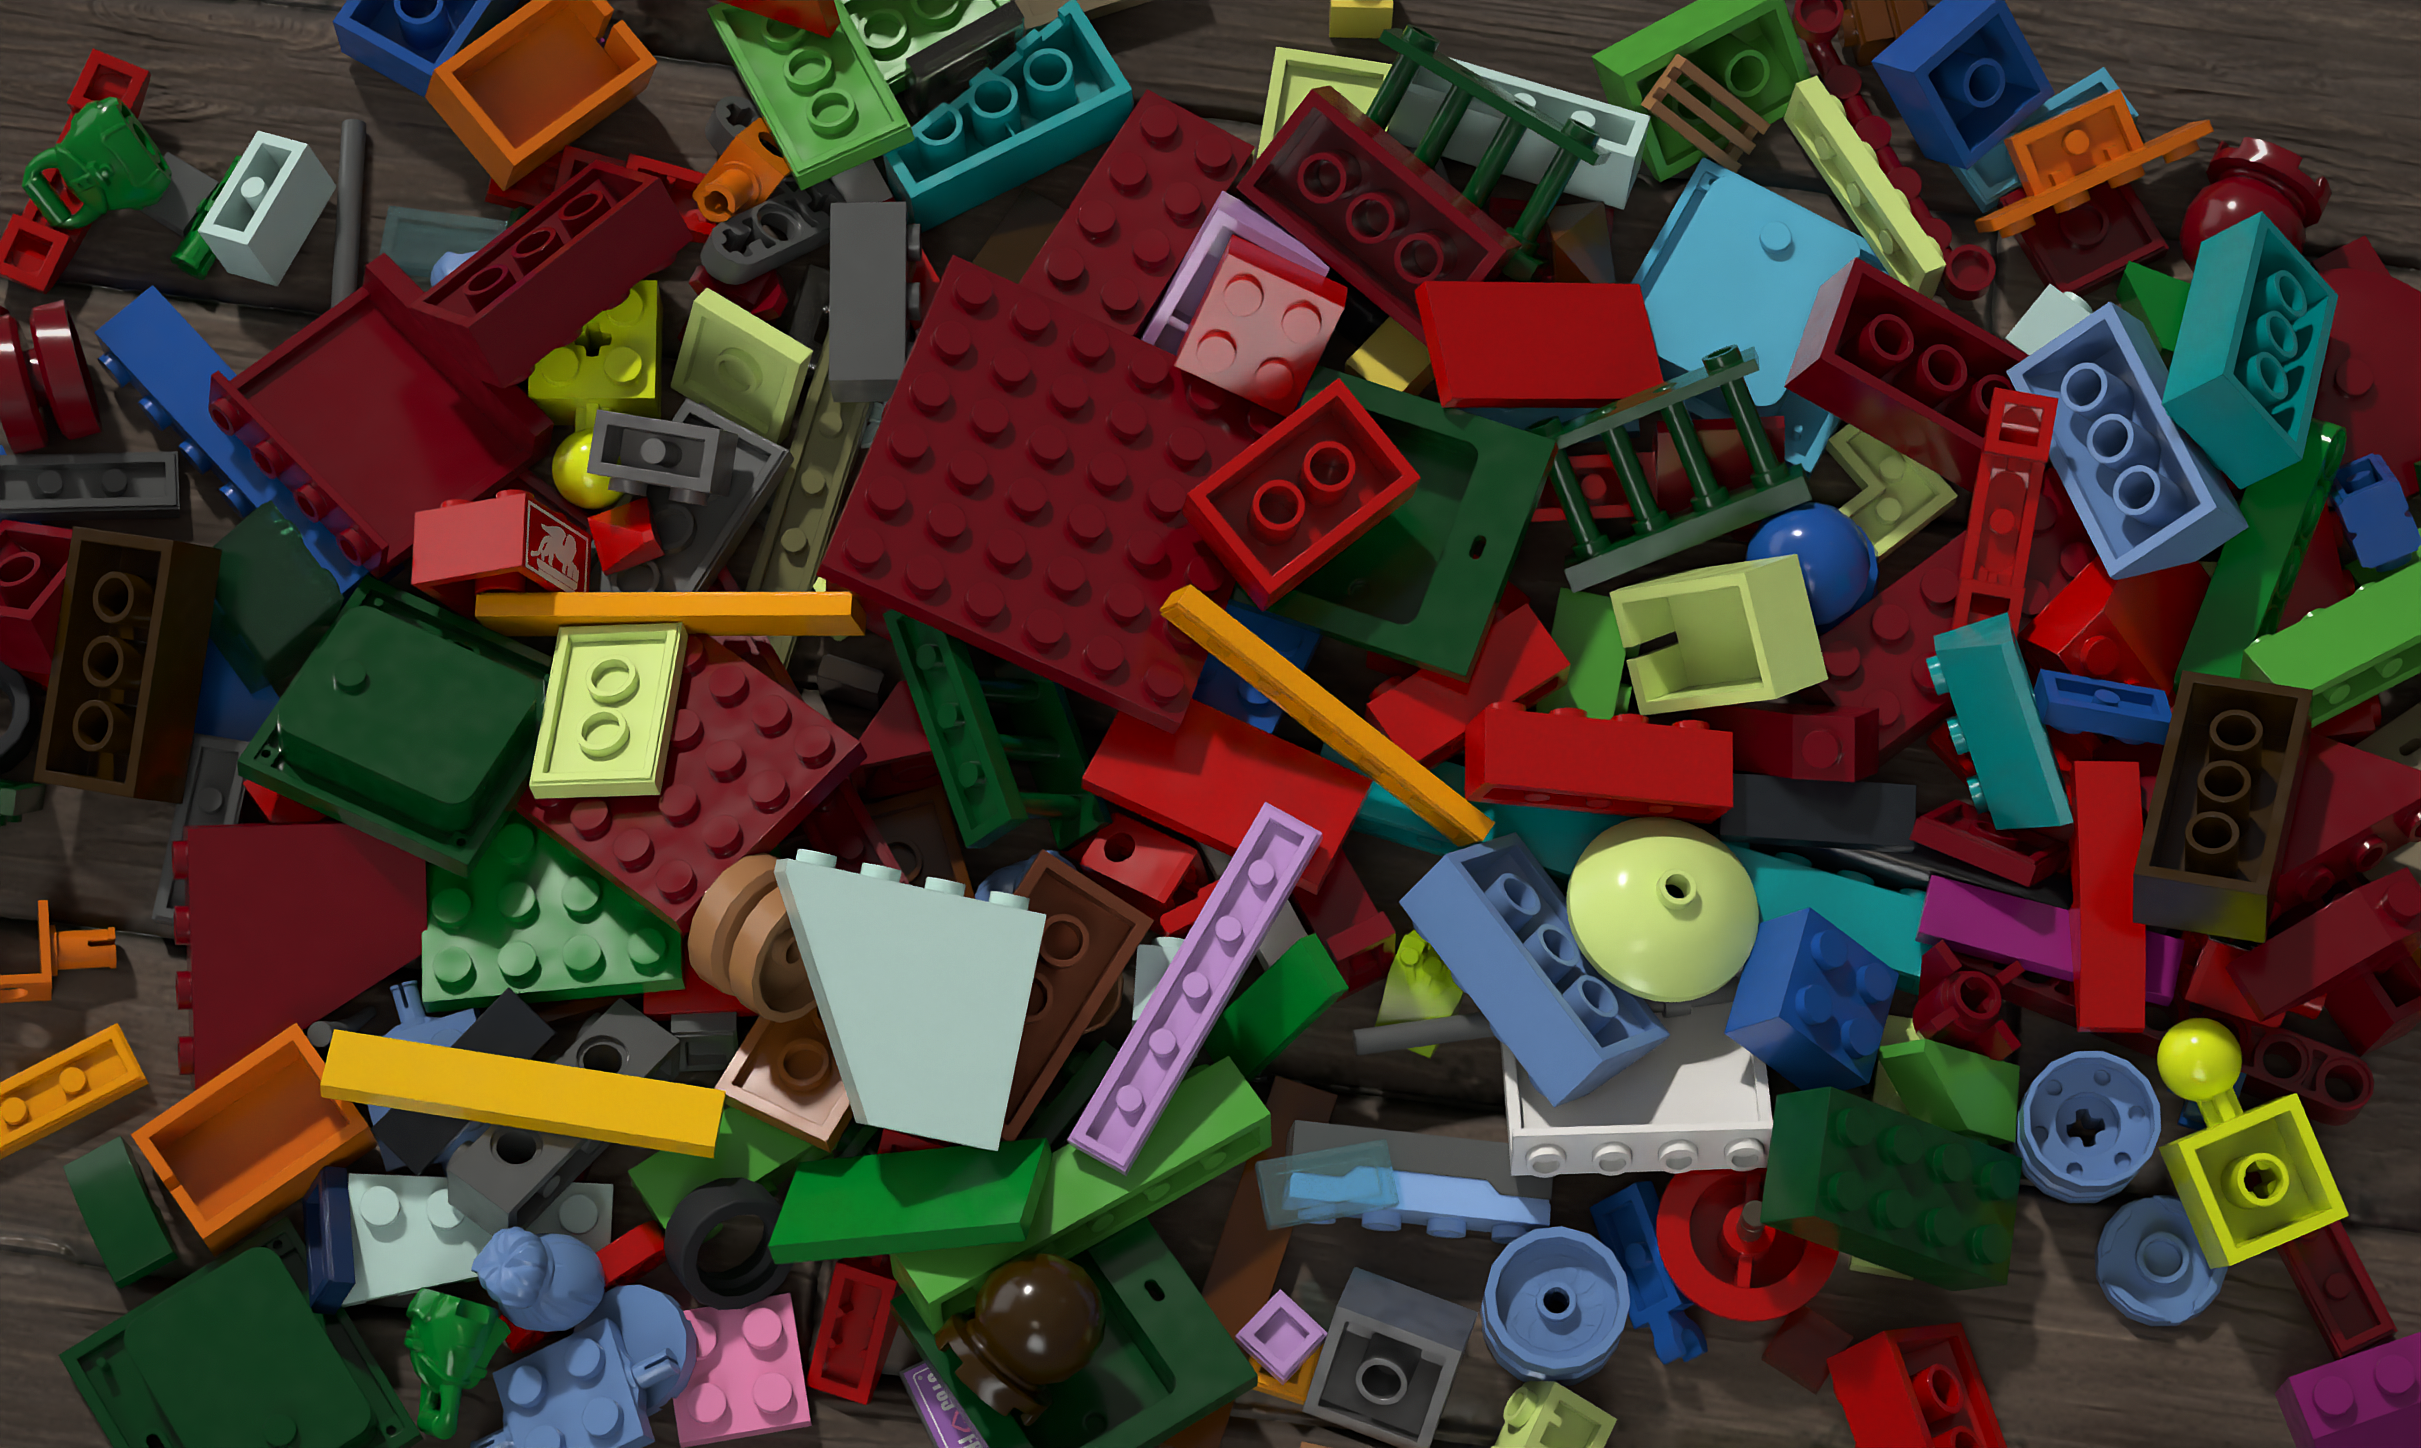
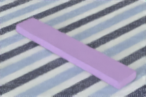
[1067,802,1323,1176]

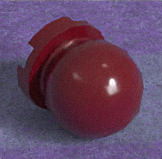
[2179,137,2332,274]

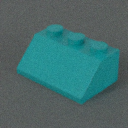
[1926,612,2074,830]

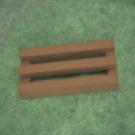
[1640,54,1770,173]

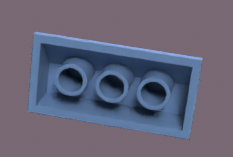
[2006,302,2249,580]
[1399,832,1670,1108]

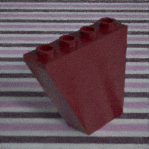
[2092,706,2421,943]
[172,820,427,1091]

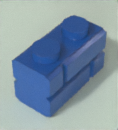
[2328,453,2421,572]

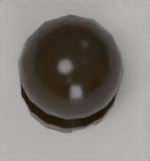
[935,1254,1107,1426]

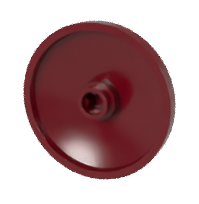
[2312,268,2421,511]

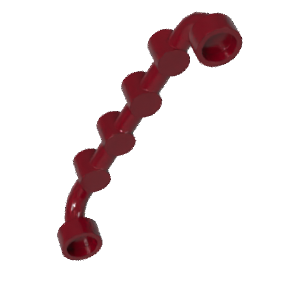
[1792,0,1996,301]

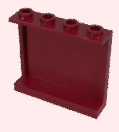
[208,252,554,580]

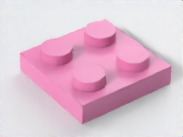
[673,1293,812,1448]

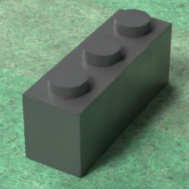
[829,202,922,402]

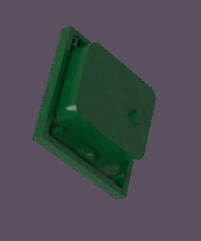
[1228,365,1559,684]
[237,574,553,879]
[58,1216,424,1448]
[890,1216,1258,1448]

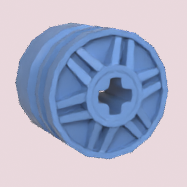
[2013,1051,2161,1203]

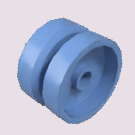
[1480,1226,1630,1386]

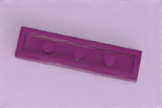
[1915,875,2185,1007]

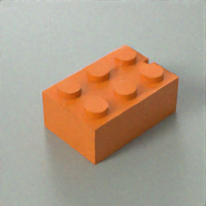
[425,0,658,192]
[131,1023,378,1257]

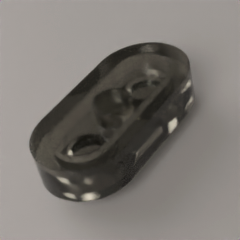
[783,263,830,379]

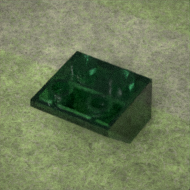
[209,500,344,694]

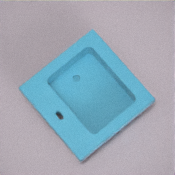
[1631,157,1890,480]

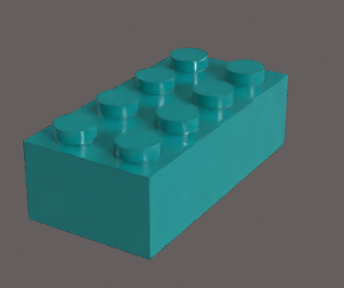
[2161,211,2338,489]

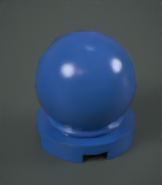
[1744,501,1880,636]

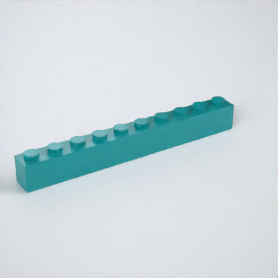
[1320,742,1933,996]

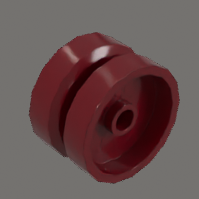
[0,300,103,455]

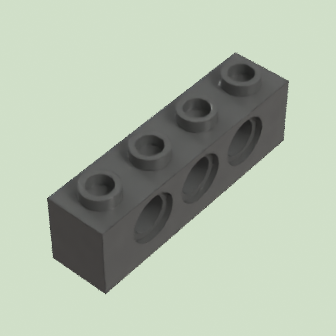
[446,998,680,1236]

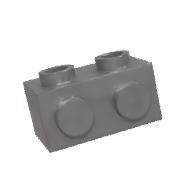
[587,409,739,506]

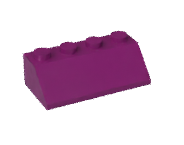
[2275,1332,2421,1448]

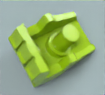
[1375,930,1465,1058]

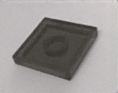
[904,0,1025,118]

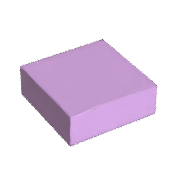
[1235,1289,1328,1385]

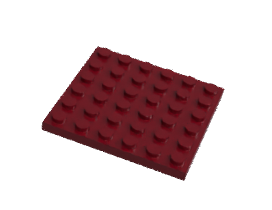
[816,255,1296,735]

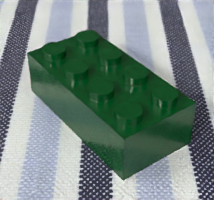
[1760,1086,2023,1292]

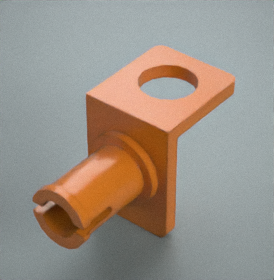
[692,118,791,223]
[0,900,117,1003]

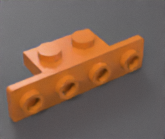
[1974,89,2214,239]

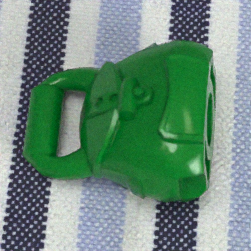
[22,97,172,230]
[404,1288,511,1440]

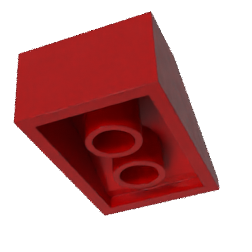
[2018,555,2211,697]

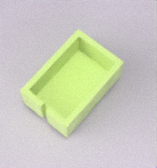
[1609,554,1828,715]

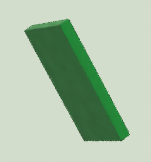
[768,1138,1053,1264]

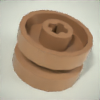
[687,852,818,1023]

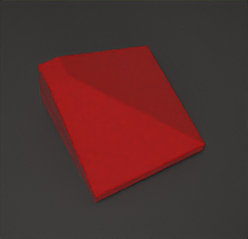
[587,497,665,576]

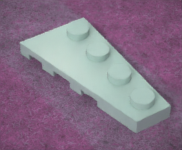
[341,1173,614,1308]

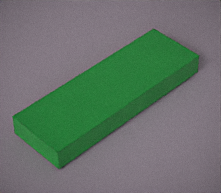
[1203,933,1349,1083]

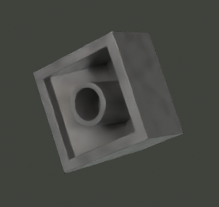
[1302,1267,1478,1448]

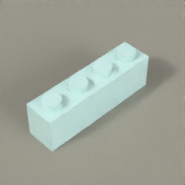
[1388,58,1651,210]

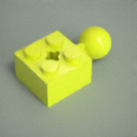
[528,280,663,509]
[2157,1018,2349,1269]

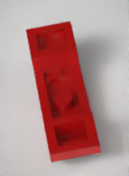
[0,49,151,295]
[1951,387,2059,639]

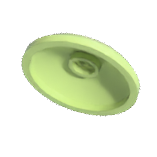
[1566,817,1759,1002]

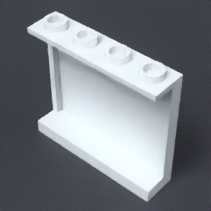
[1500,963,1773,1178]

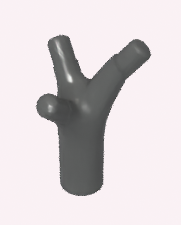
[307,1005,377,1047]

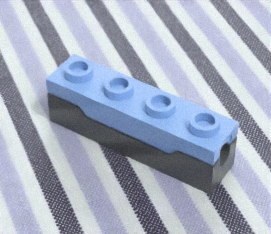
[1281,1120,1553,1245]

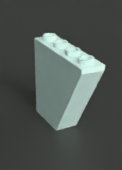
[774,849,1046,1151]

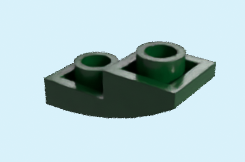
[63,1136,178,1289]

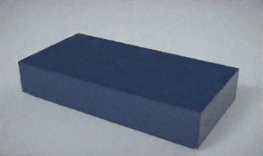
[302,1166,356,1315]

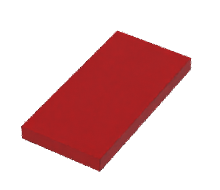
[1414,281,1664,408]
[1081,698,1373,895]

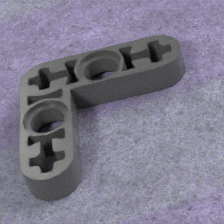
[700,96,847,285]

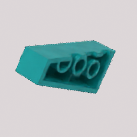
[883,0,1134,233]

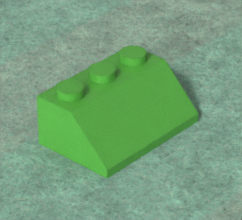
[1591,0,1811,182]

